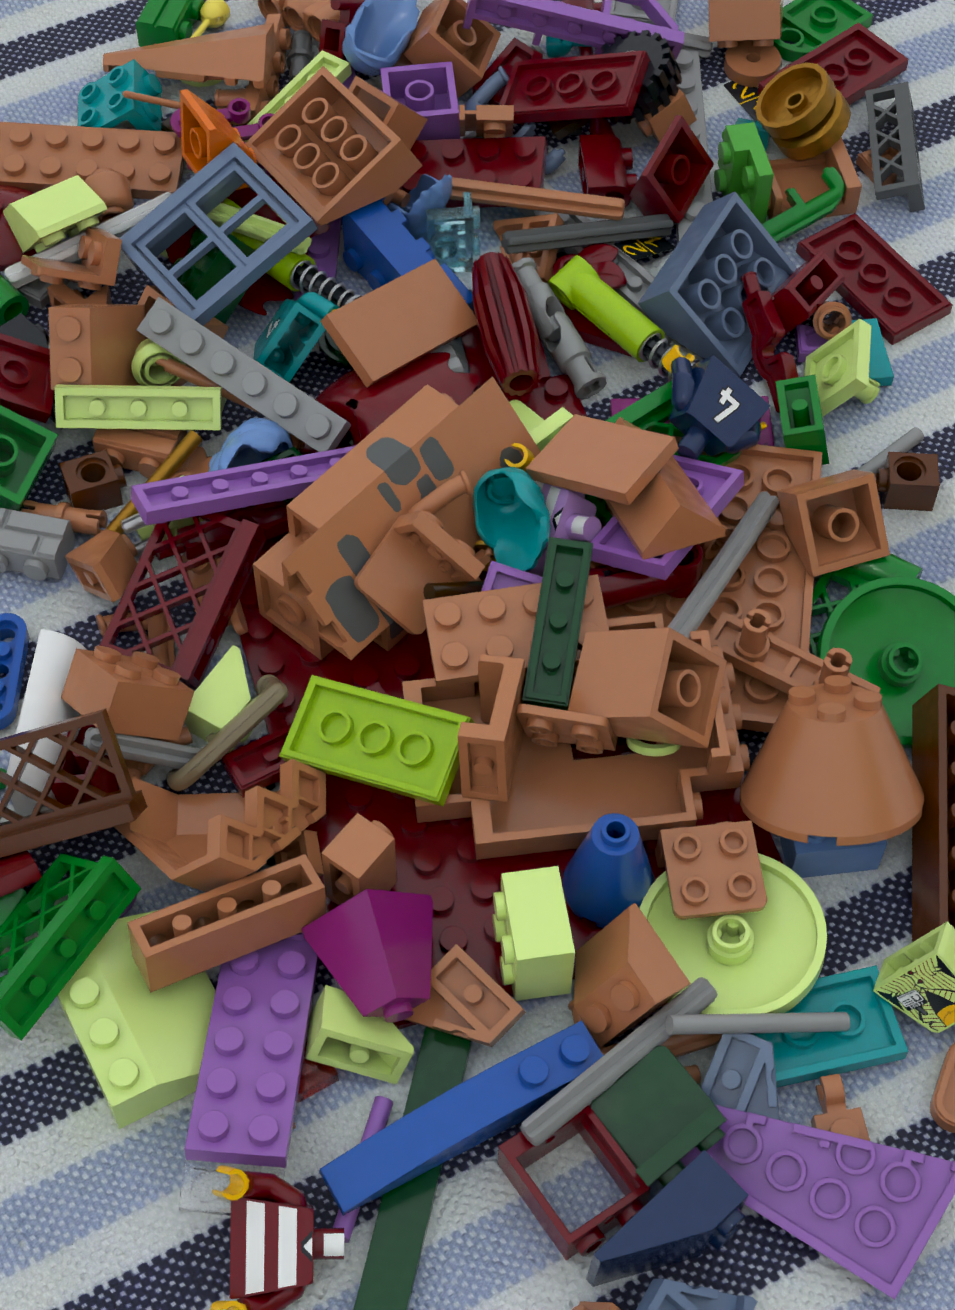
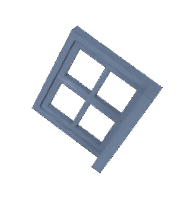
[120,142,318,326]

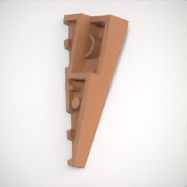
[102,23,277,89]

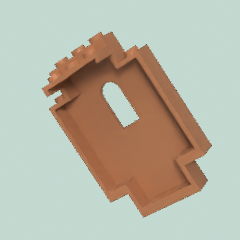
[402,613,750,860]

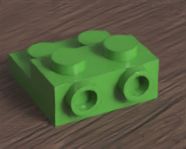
[714,122,774,224]

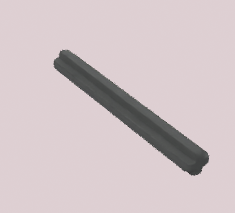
[501,214,673,254]

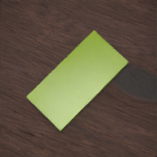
[279,675,475,807]

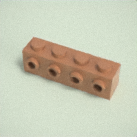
[127,854,326,993]

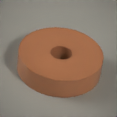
[724,40,781,87]

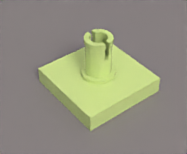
[804,319,880,417]

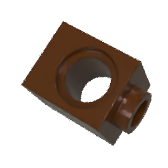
[59,449,127,511]
[876,452,940,511]

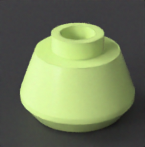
[131,339,186,386]

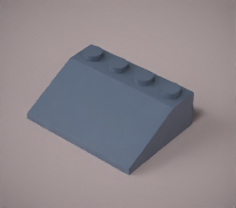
[638,192,797,377]

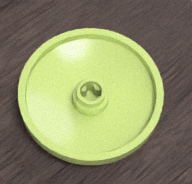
[640,853,827,1014]

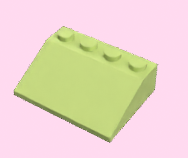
[57,910,216,1129]

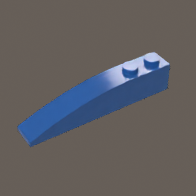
[319,1020,604,1216]

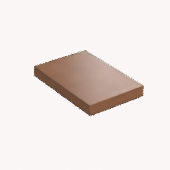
[525,414,679,505]

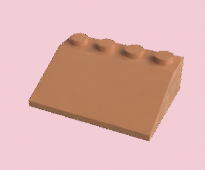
[245,66,423,226]

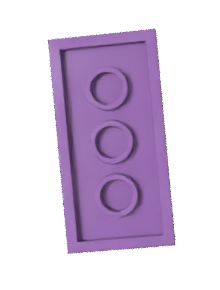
[590,455,744,580]

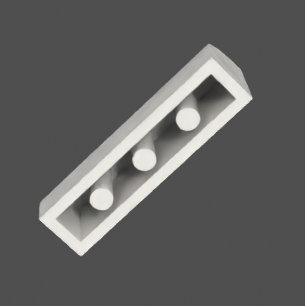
[6,629,87,817]

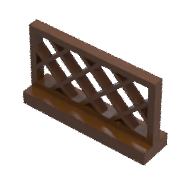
[0,708,147,858]

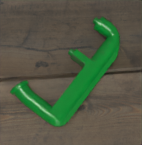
[762,167,845,243]

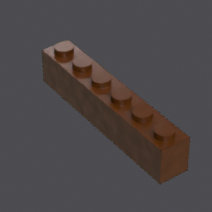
[912,683,955,942]

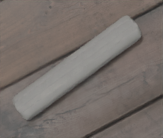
[83,727,201,769]

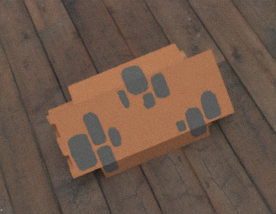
[253,376,541,660]

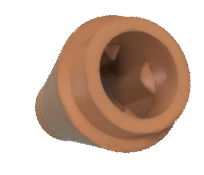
[813,301,852,340]

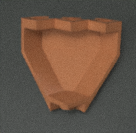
[114,759,326,892]

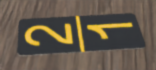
[724,81,759,121]
[614,237,675,260]

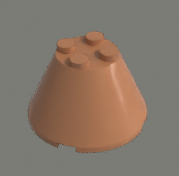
[740,675,924,846]

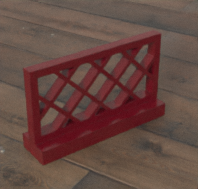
[99,513,267,690]

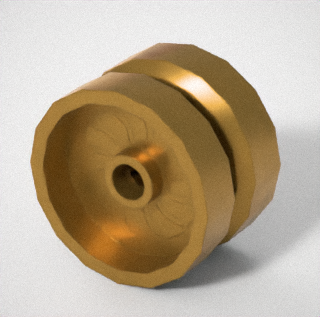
[755,62,851,160]

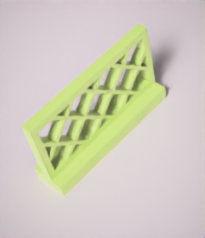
[54,384,227,430]

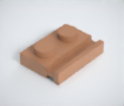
[459,105,514,138]

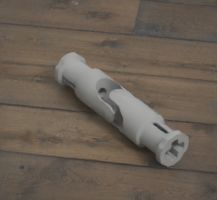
[512,257,607,400]

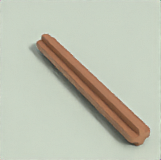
[450,177,625,221]

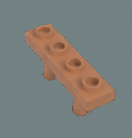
[214,14,292,125]
[709,609,881,694]

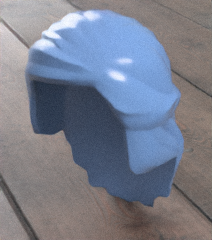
[342,0,420,76]
[387,174,453,240]
[208,418,293,472]

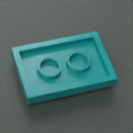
[750,965,909,1088]

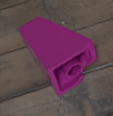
[302,889,433,1023]

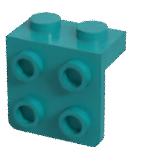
[77,59,162,131]

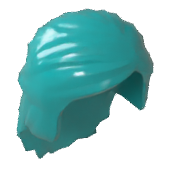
[473,467,551,572]

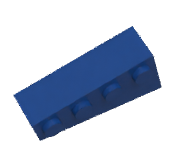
[342,197,475,314]

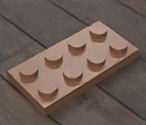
[422,574,609,688]

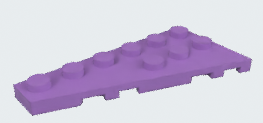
[681,1104,955,1300]

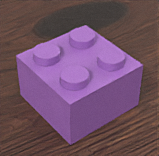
[380,61,460,140]

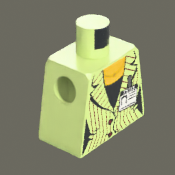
[873,922,955,1033]

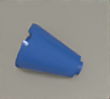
[562,813,655,928]

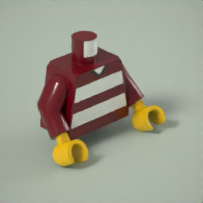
[211,1165,344,1310]

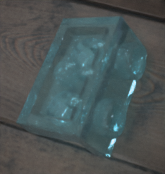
[426,192,480,273]

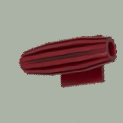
[460,252,551,396]

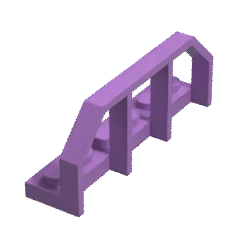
[463,0,685,60]

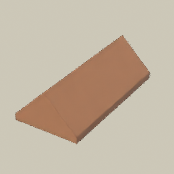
[604,417,725,560]

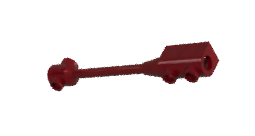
[560,0,638,208]

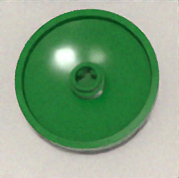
[816,576,955,748]

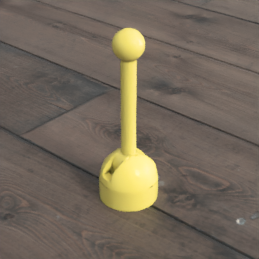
[190,0,230,38]

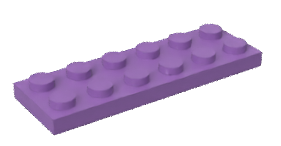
[184,932,320,1168]

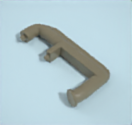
[166,674,288,791]

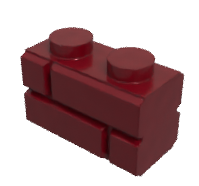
[771,251,845,335]

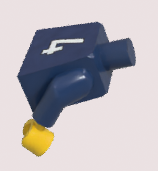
[662,344,771,460]

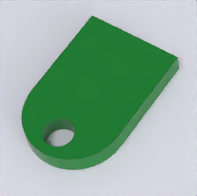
[773,0,873,62]

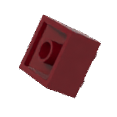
[629,115,714,223]

